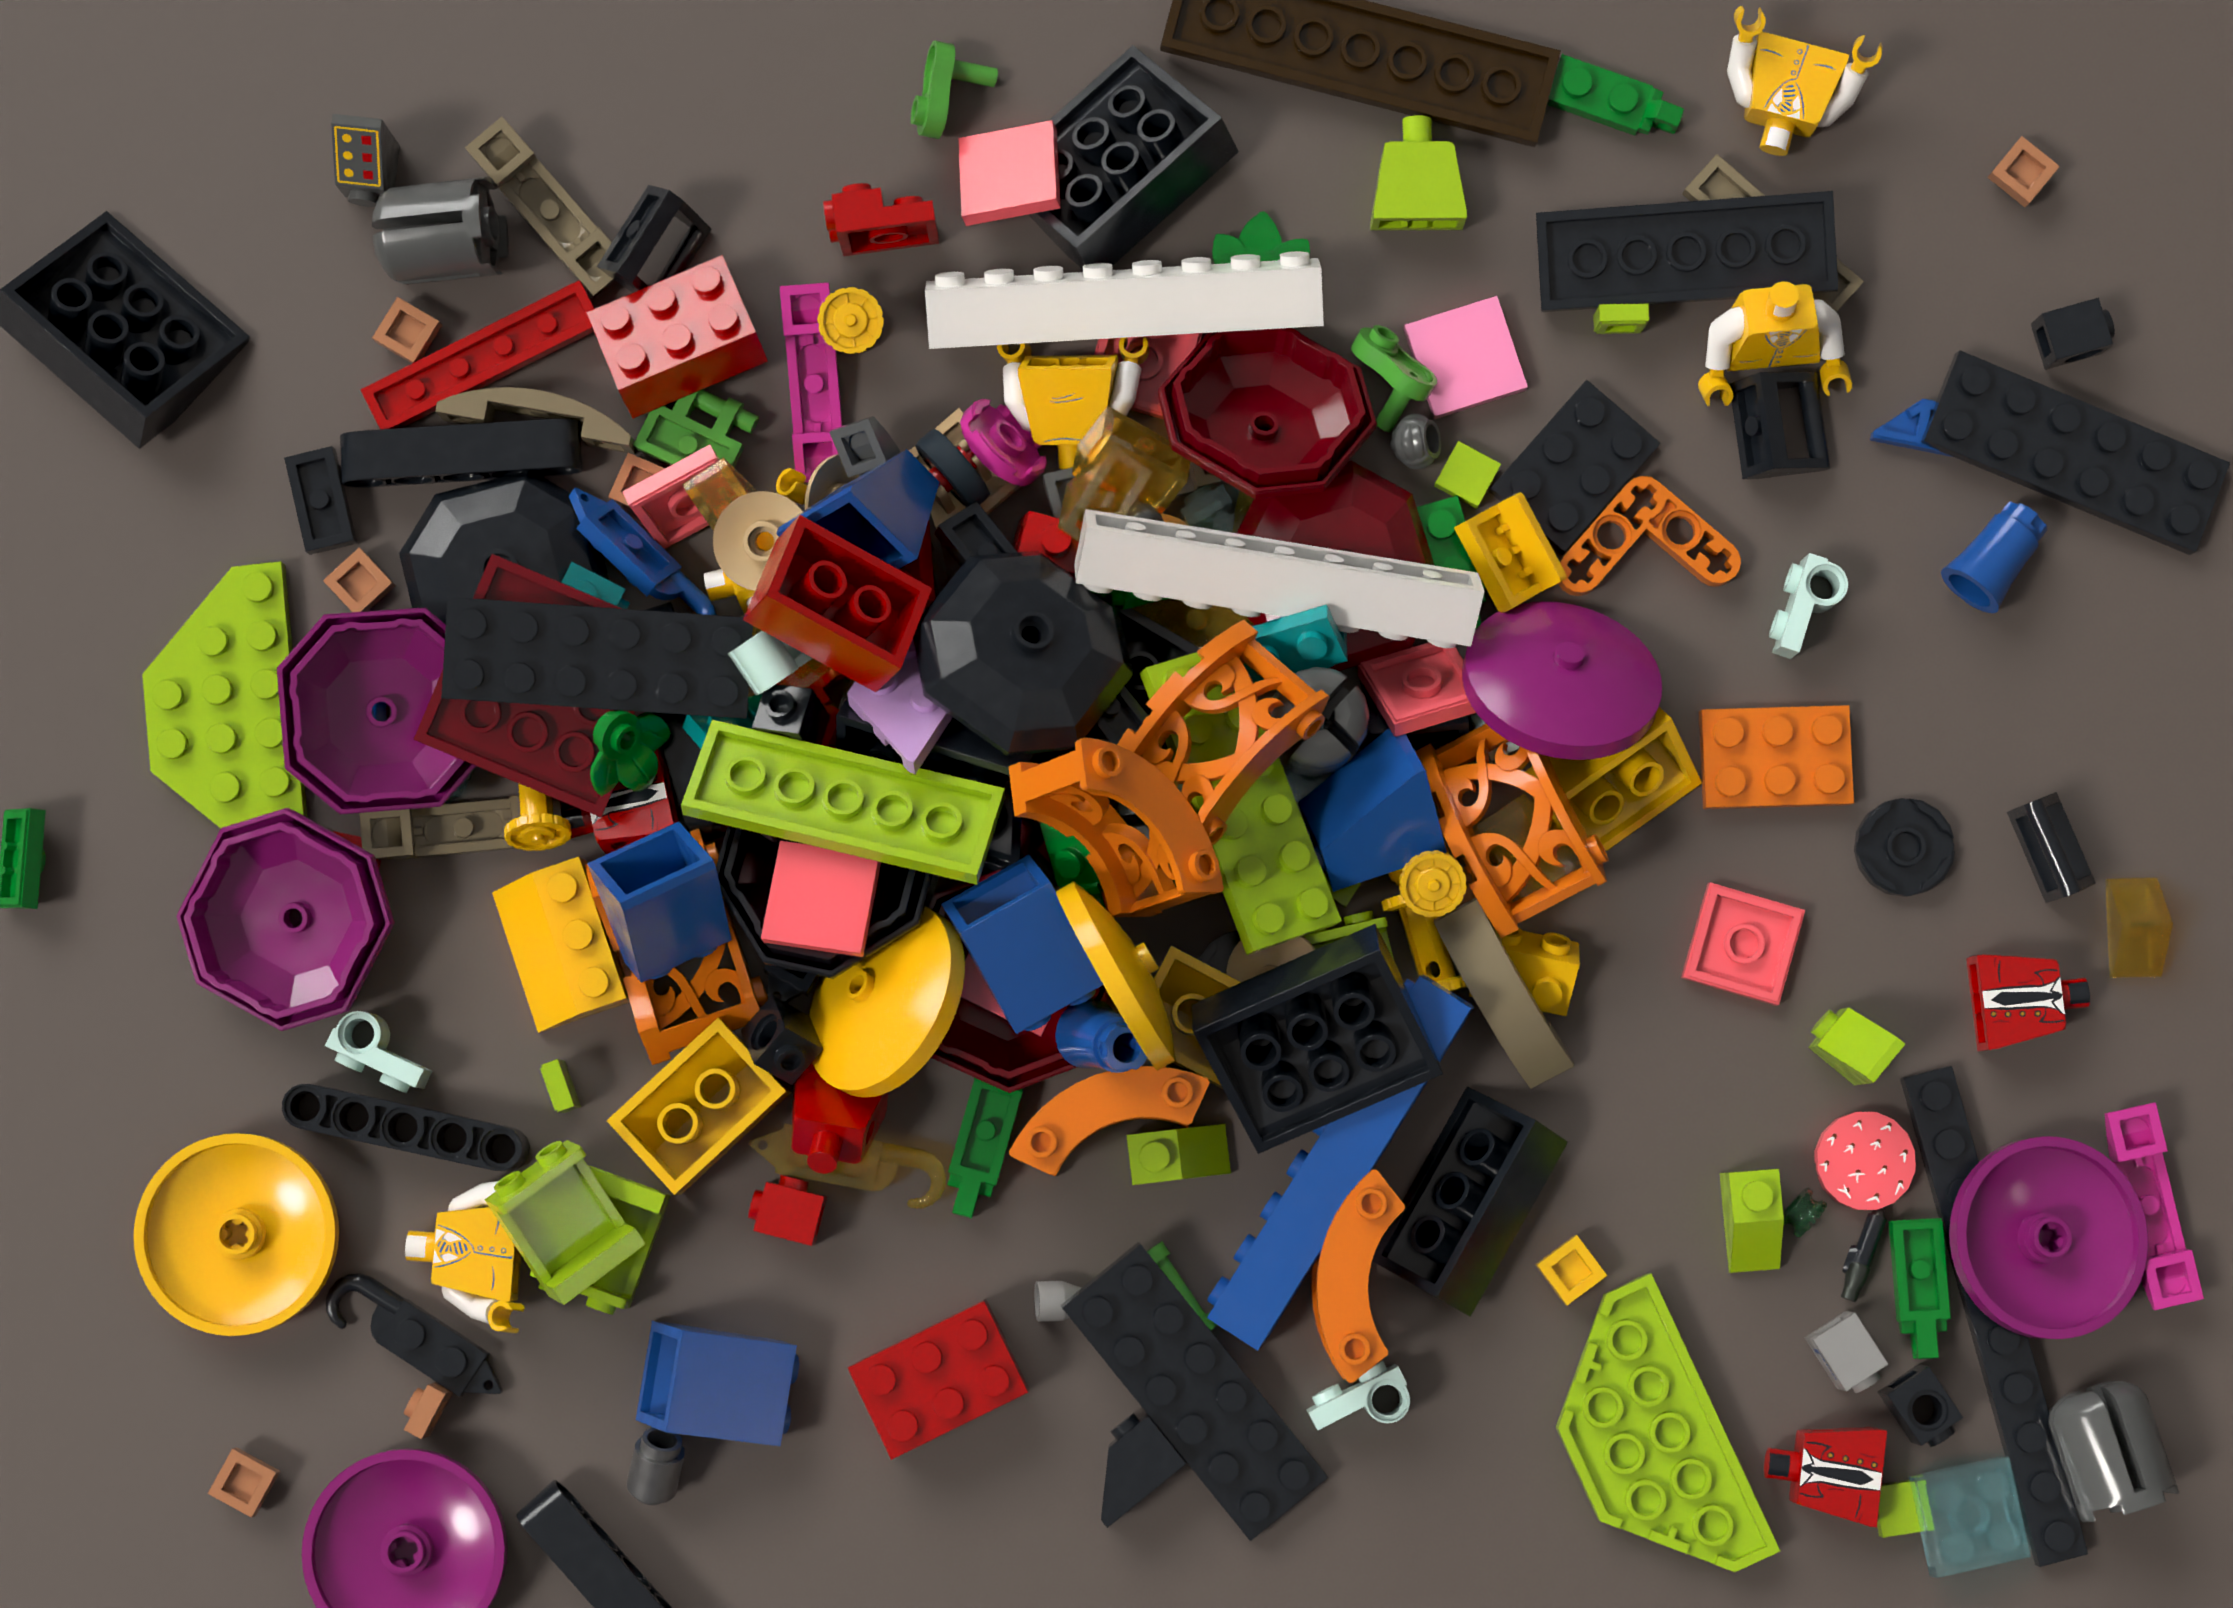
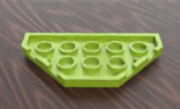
[142,561,308,828]
[1556,1273,1780,1572]

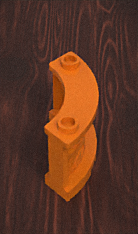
[1117,620,1330,846]
[1415,724,1609,938]
[1008,737,1224,917]
[585,828,768,1065]
[1009,1066,1210,1177]
[1310,1169,1405,1383]

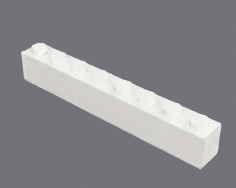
[925,251,1324,349]
[1074,509,1485,648]

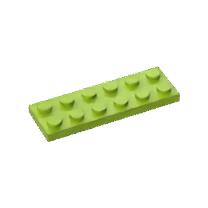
[1139,652,1342,955]
[681,720,1005,885]

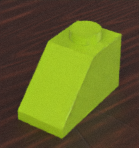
[1808,1007,1905,1086]
[1126,1124,1231,1185]
[1719,1169,1784,1273]

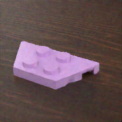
[847,639,953,774]

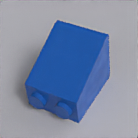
[776,449,939,569]
[1298,728,1447,892]
[587,821,732,983]
[941,855,1103,1034]
[636,1320,799,1446]

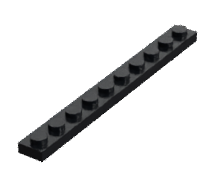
[1900,1066,2088,1567]

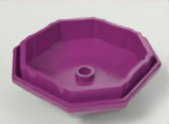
[277,608,476,815]
[176,808,395,1031]

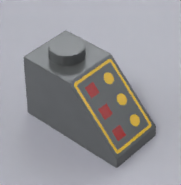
[331,114,400,207]

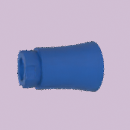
[1941,501,2048,613]
[1055,999,1147,1073]

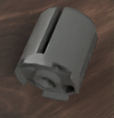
[372,177,509,285]
[1272,667,1370,777]
[2048,1381,2179,1522]

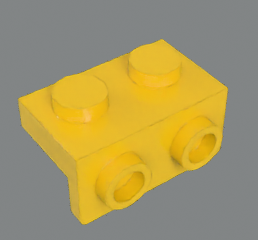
[1454,492,1567,613]
[1469,928,1580,1016]

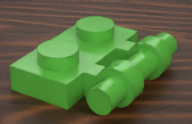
[633,389,759,474]

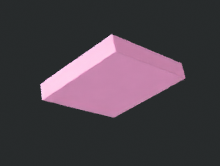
[1403,296,1528,419]

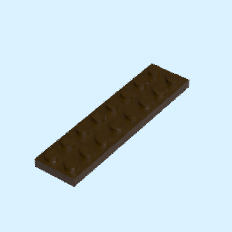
[1160,0,1561,147]

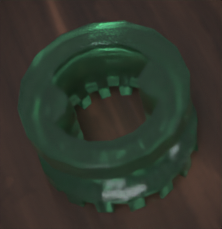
[1783,1188,1827,1238]

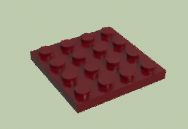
[413,554,646,817]

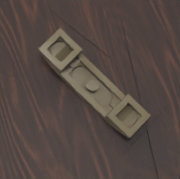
[465,116,614,297]
[435,387,636,455]
[359,795,562,860]
[1434,898,1575,1089]

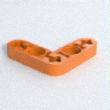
[1558,476,1741,596]

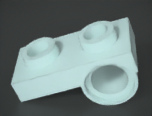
[1769,553,1848,659]
[728,631,812,695]
[325,1011,432,1093]
[1306,1360,1410,1430]

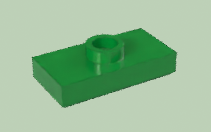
[0,808,46,909]

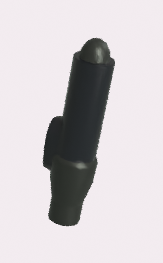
[1840,1208,1887,1302]

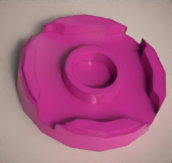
[960,399,1047,486]

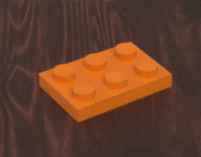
[1699,705,1854,809]

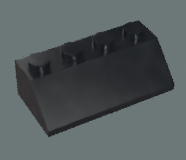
[1372,1087,1568,1317]

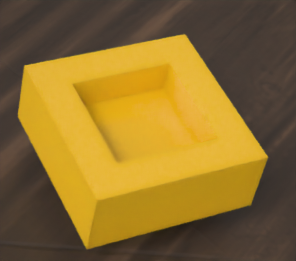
[1535,1235,1607,1305]

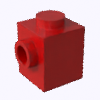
[748,1175,828,1246]

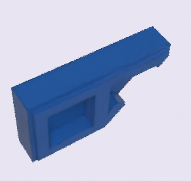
[1870,399,1952,457]

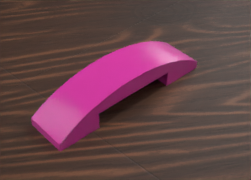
[780,283,842,483]
[2105,1102,2204,1310]

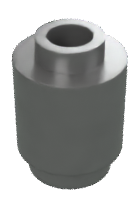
[627,1427,685,1505]

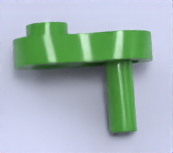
[910,40,998,139]
[1351,325,1437,432]

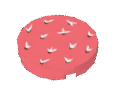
[1814,1112,1916,1210]

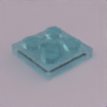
[1909,1456,2031,1578]

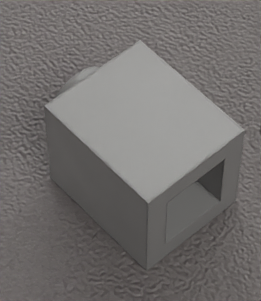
[1804,1311,1888,1393]

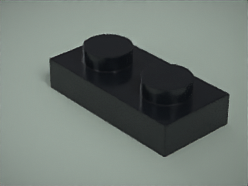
[284,446,357,555]

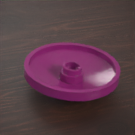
[1462,602,1662,760]
[1949,1136,2148,1339]
[301,1448,508,1608]

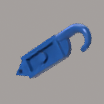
[569,488,717,615]

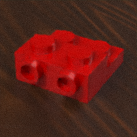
[823,183,939,257]

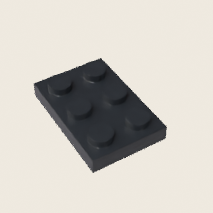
[1489,379,1660,555]

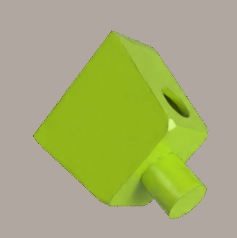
[1370,115,1467,230]

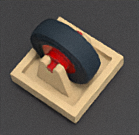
[909,408,1021,529]

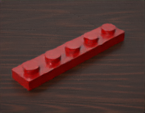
[360,280,595,430]

